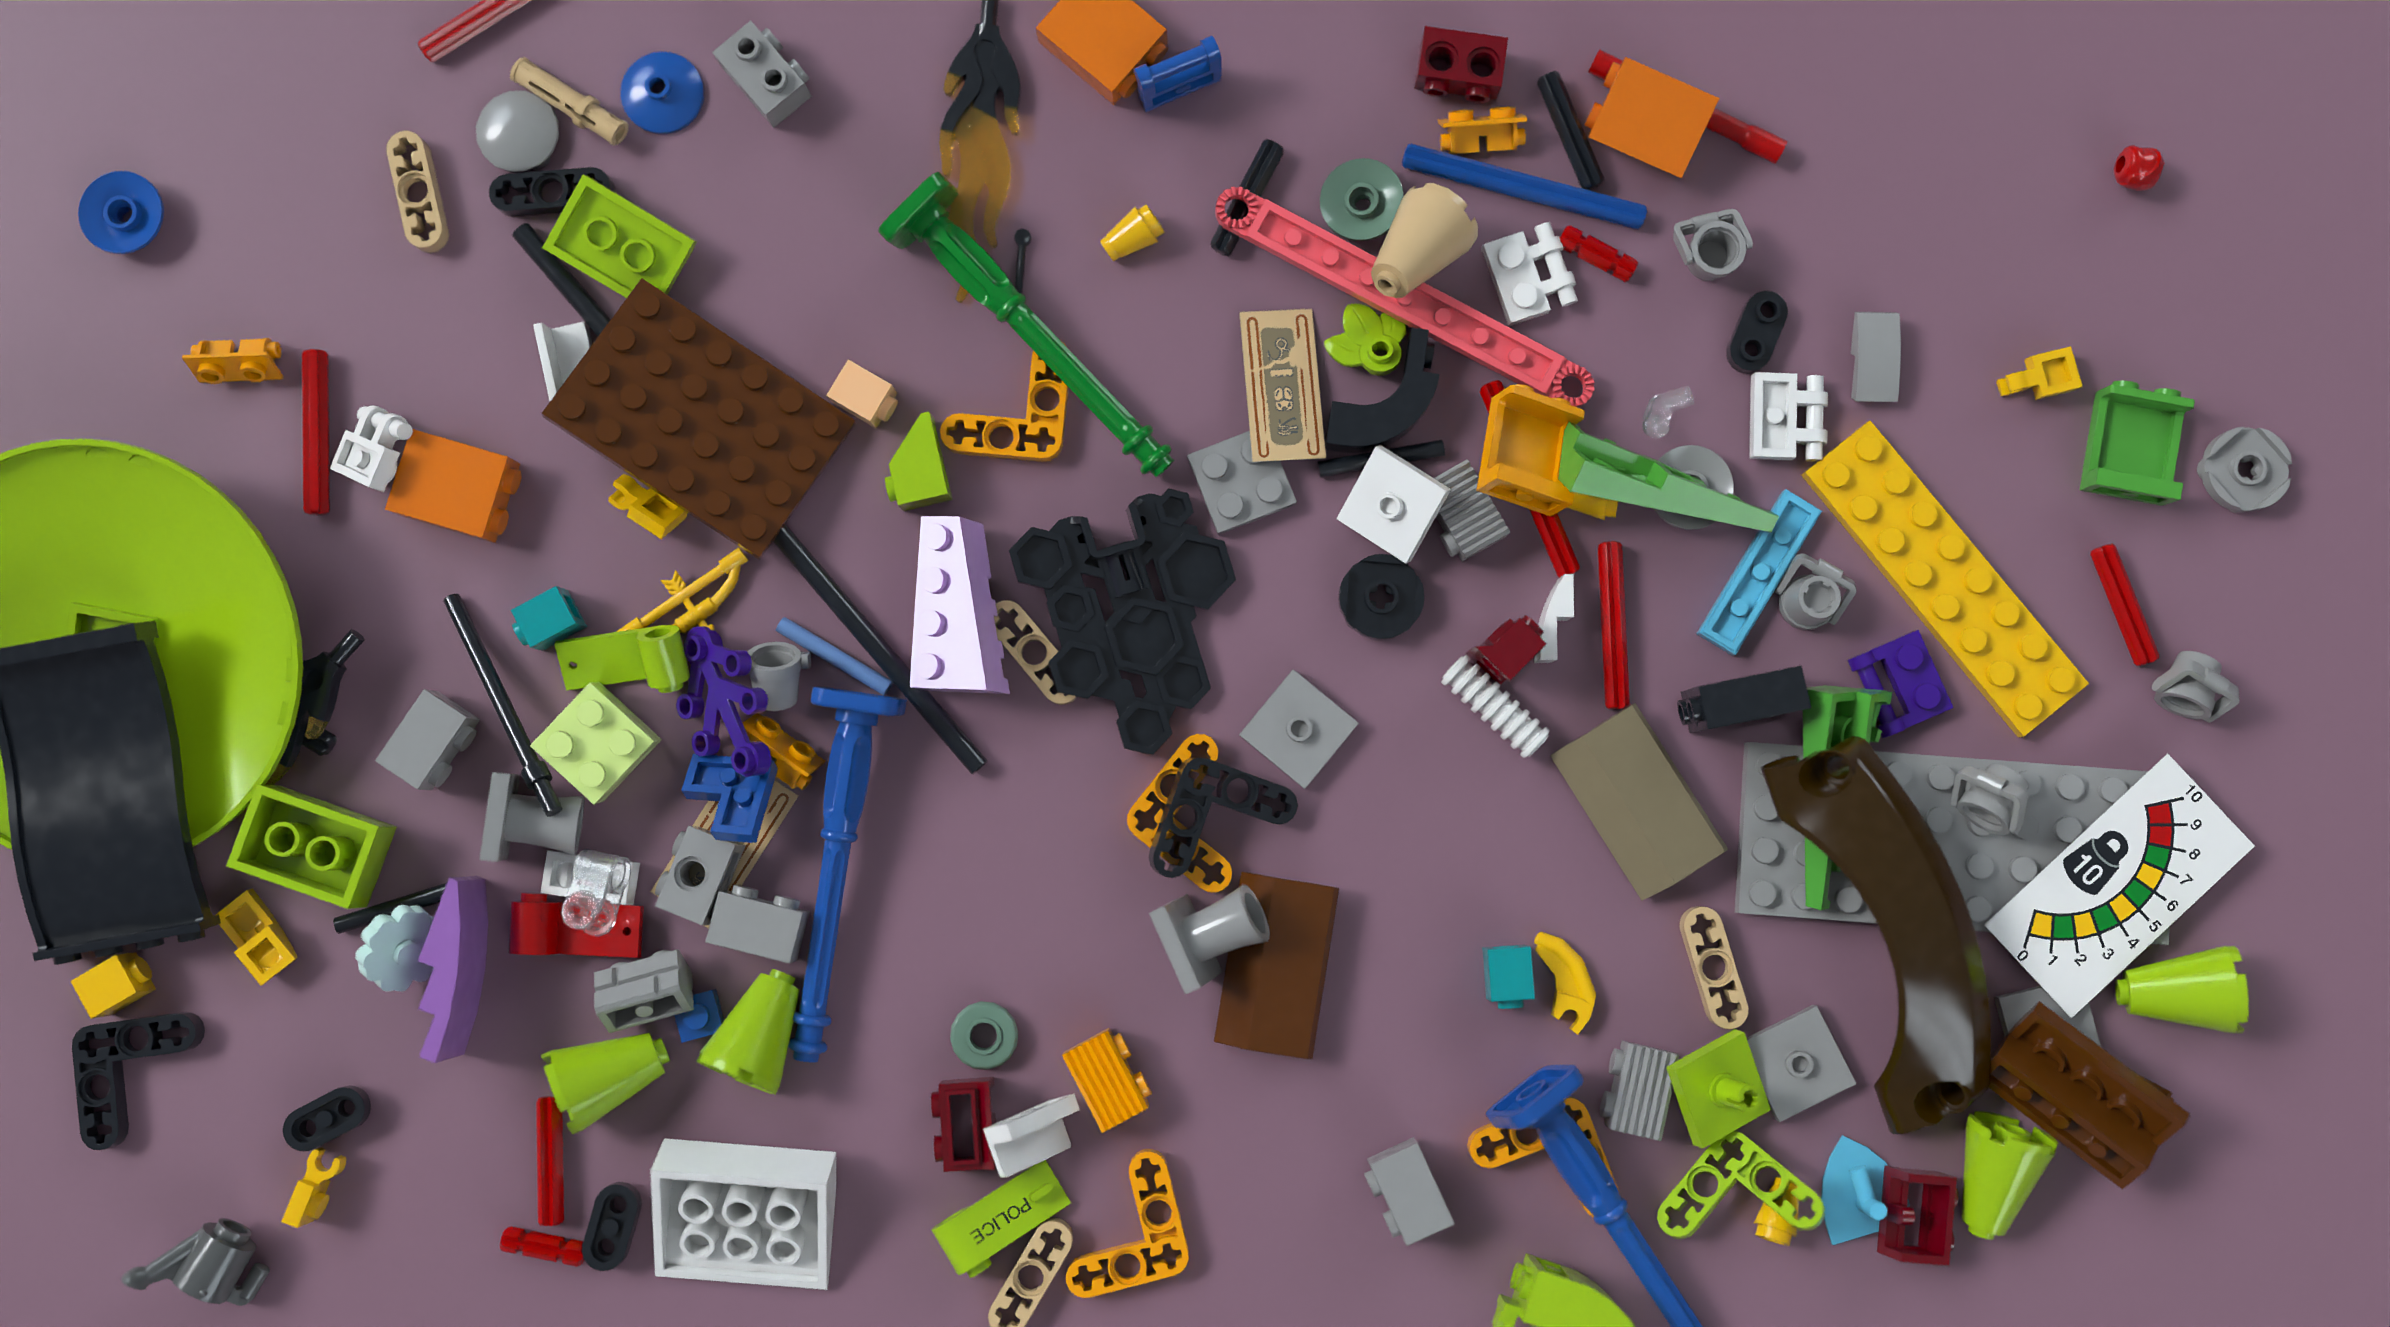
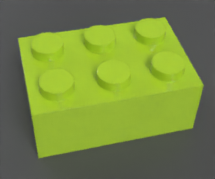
[226,784,397,909]

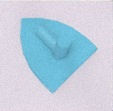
[1821,1135,1911,1245]

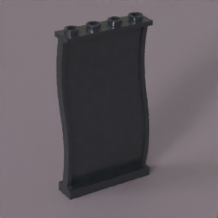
[0,621,221,965]

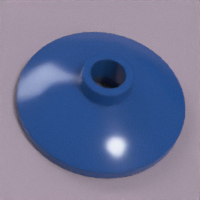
[620,52,704,134]
[78,171,164,254]

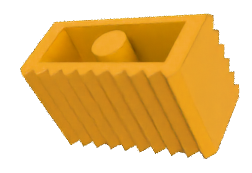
[1062,1028,1152,1133]

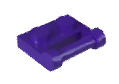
[1847,630,1954,738]

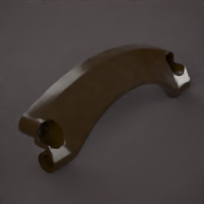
[1761,736,1991,1134]

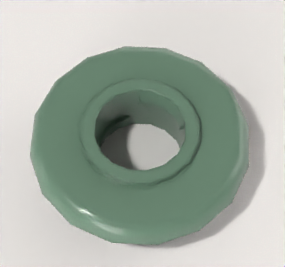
[950,1001,1018,1070]

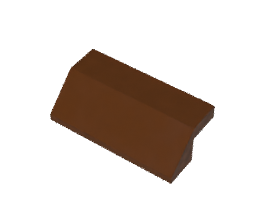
[1214,872,1339,1059]
[1988,1001,2190,1190]

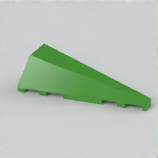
[1558,422,1779,532]
[1803,685,1892,910]

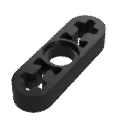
[489,167,615,217]

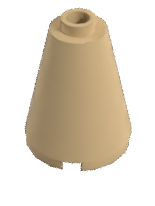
[1371,183,1478,298]

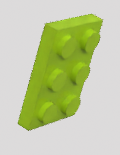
[542,174,697,298]

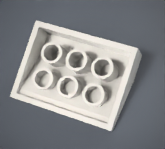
[651,1138,836,1290]

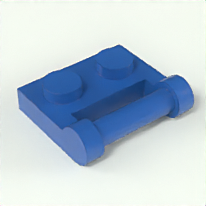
[1133,35,1222,112]

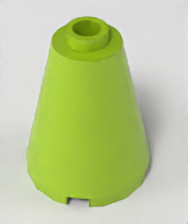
[2115,946,2248,1034]
[696,969,800,1095]
[541,1033,671,1135]
[1961,1111,2058,1240]

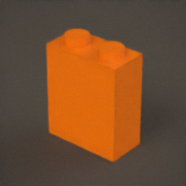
[1036,0,1168,105]
[1584,57,1720,178]
[385,429,521,543]

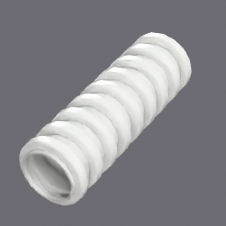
[1441,655,1550,758]

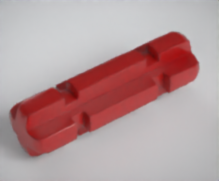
[1560,225,1638,282]
[500,1226,584,1267]

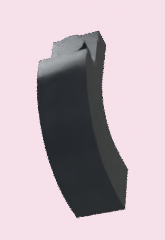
[1325,327,1440,453]

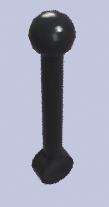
[1014,229,1032,293]

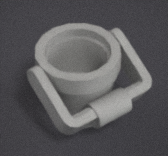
[1673,209,1753,281]
[1774,553,1856,630]
[748,642,811,711]
[2152,651,2239,723]
[1951,764,2029,835]

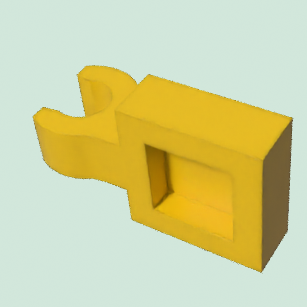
[1996,346,2083,400]
[608,474,687,540]
[281,1147,346,1228]

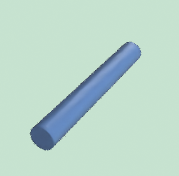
[776,617,893,696]

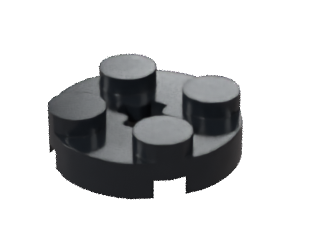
[1338,554,1424,640]

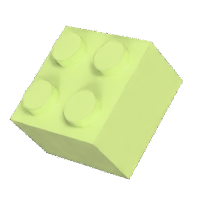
[530,682,662,805]

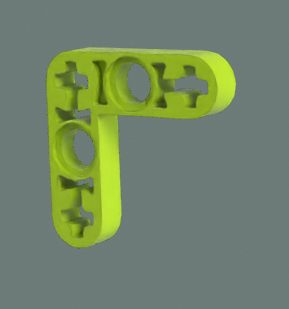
[1657,1131,1825,1239]

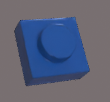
[675,989,724,1043]

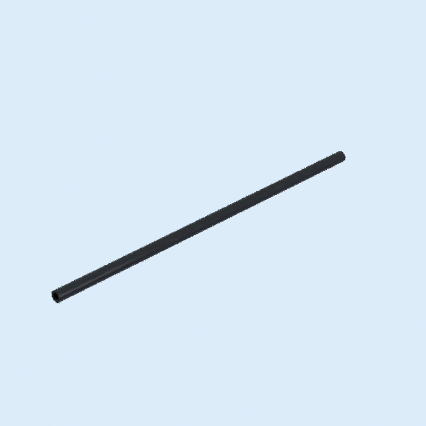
[512,223,988,774]

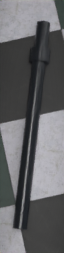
[443,593,563,817]

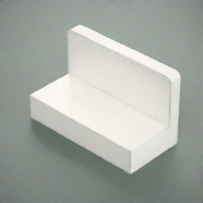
[533,321,592,401]
[983,1094,1080,1178]

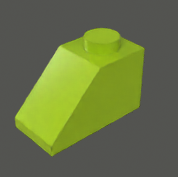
[885,411,953,511]

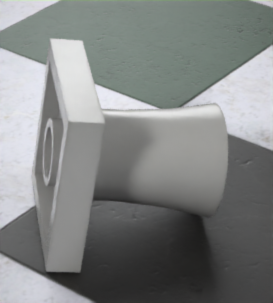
[479,772,585,862]
[1149,884,1270,994]

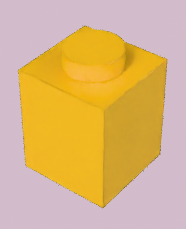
[70,952,156,1019]

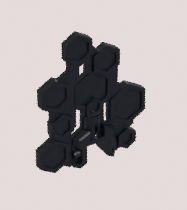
[1009,488,1236,755]

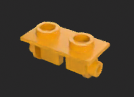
[1438,107,1527,155]
[182,338,283,384]
[742,713,826,791]

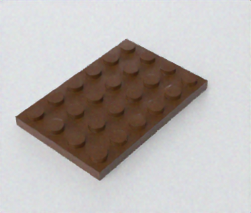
[541,278,856,560]

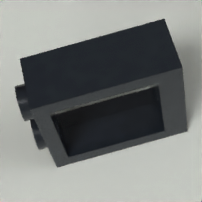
[1677,665,1811,733]

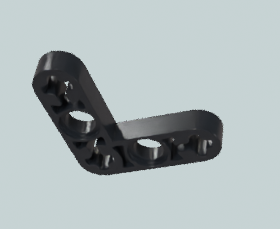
[1149,757,1298,878]
[72,1012,205,1150]

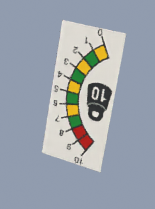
[1985,754,2255,1018]

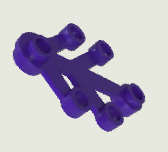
[676,626,771,777]

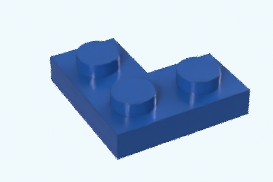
[681,754,778,843]

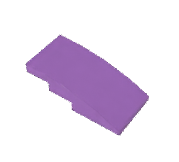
[418,876,488,1063]

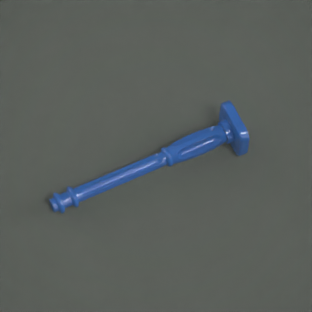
[788,687,907,1062]
[1486,1065,1703,1327]

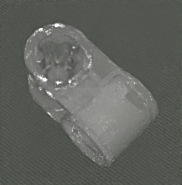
[561,849,631,936]

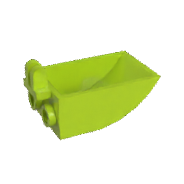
[1492,1253,1634,1327]

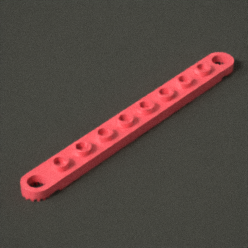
[1215,186,1595,408]

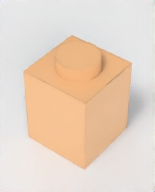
[826,359,898,428]

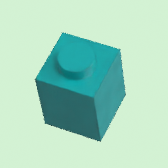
[511,586,587,651]
[1482,944,1535,1009]

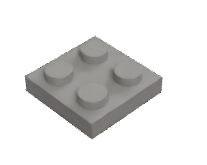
[1187,431,1297,535]

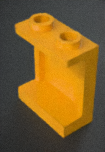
[1476,384,1585,516]

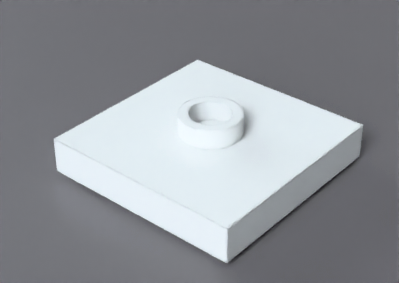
[1337,445,1451,563]

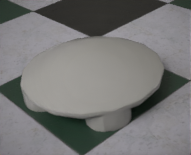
[476,91,559,172]

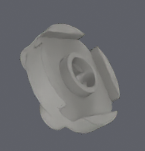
[2197,427,2292,513]

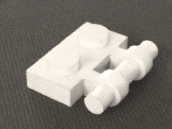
[1481,222,1578,326]
[1750,372,1828,462]
[330,405,413,492]

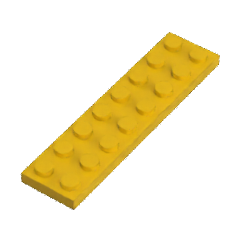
[1801,420,2089,737]

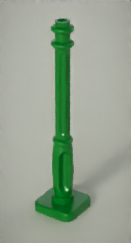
[878,172,1174,478]

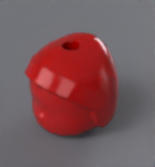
[2114,145,2164,191]

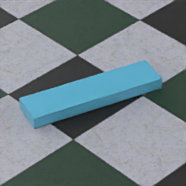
[1696,489,1822,656]

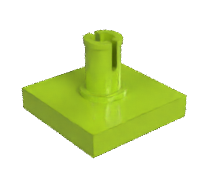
[1666,1029,1771,1149]

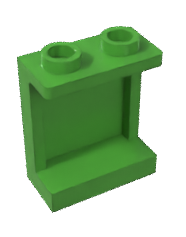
[2079,380,2195,506]

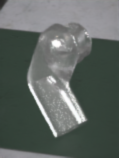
[1642,385,1694,438]

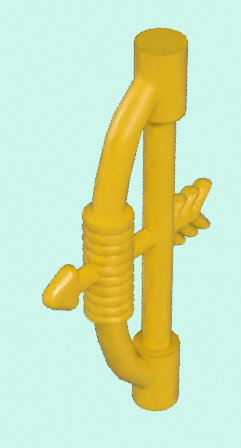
[616,547,749,634]

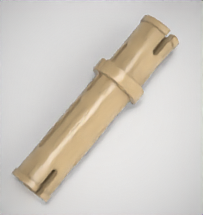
[510,57,629,146]

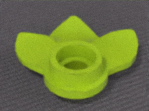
[1324,304,1406,376]

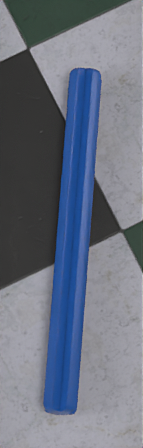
[1402,144,1647,229]

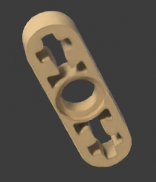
[386,131,449,253]
[994,600,1077,705]
[1680,906,1748,1029]
[988,1218,1073,1327]

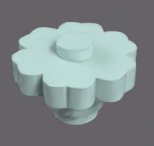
[355,905,434,992]

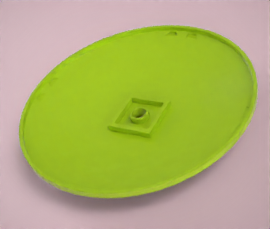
[0,439,303,850]

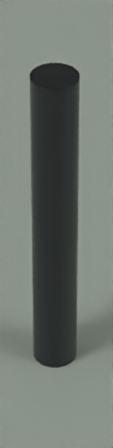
[1317,439,1445,478]
[333,883,447,934]

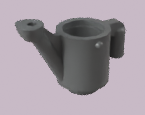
[121,1218,270,1306]

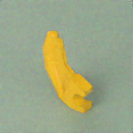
[1534,932,1596,1035]

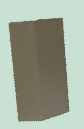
[1550,703,1728,901]

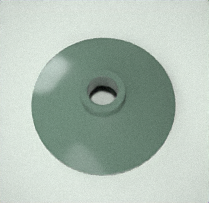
[1320,158,1404,241]

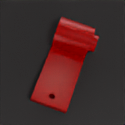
[508,893,644,958]

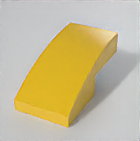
[214,888,298,986]

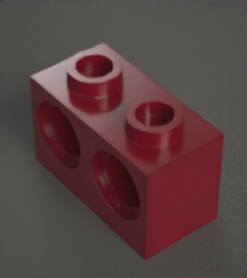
[1414,26,1508,103]

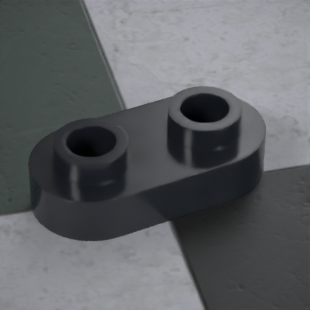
[1726,291,1788,374]
[283,1085,371,1151]
[582,1182,642,1271]

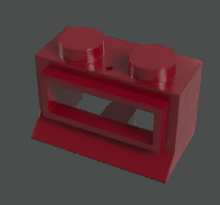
[1465,615,1547,686]
[931,1077,996,1172]
[1877,1165,1959,1266]

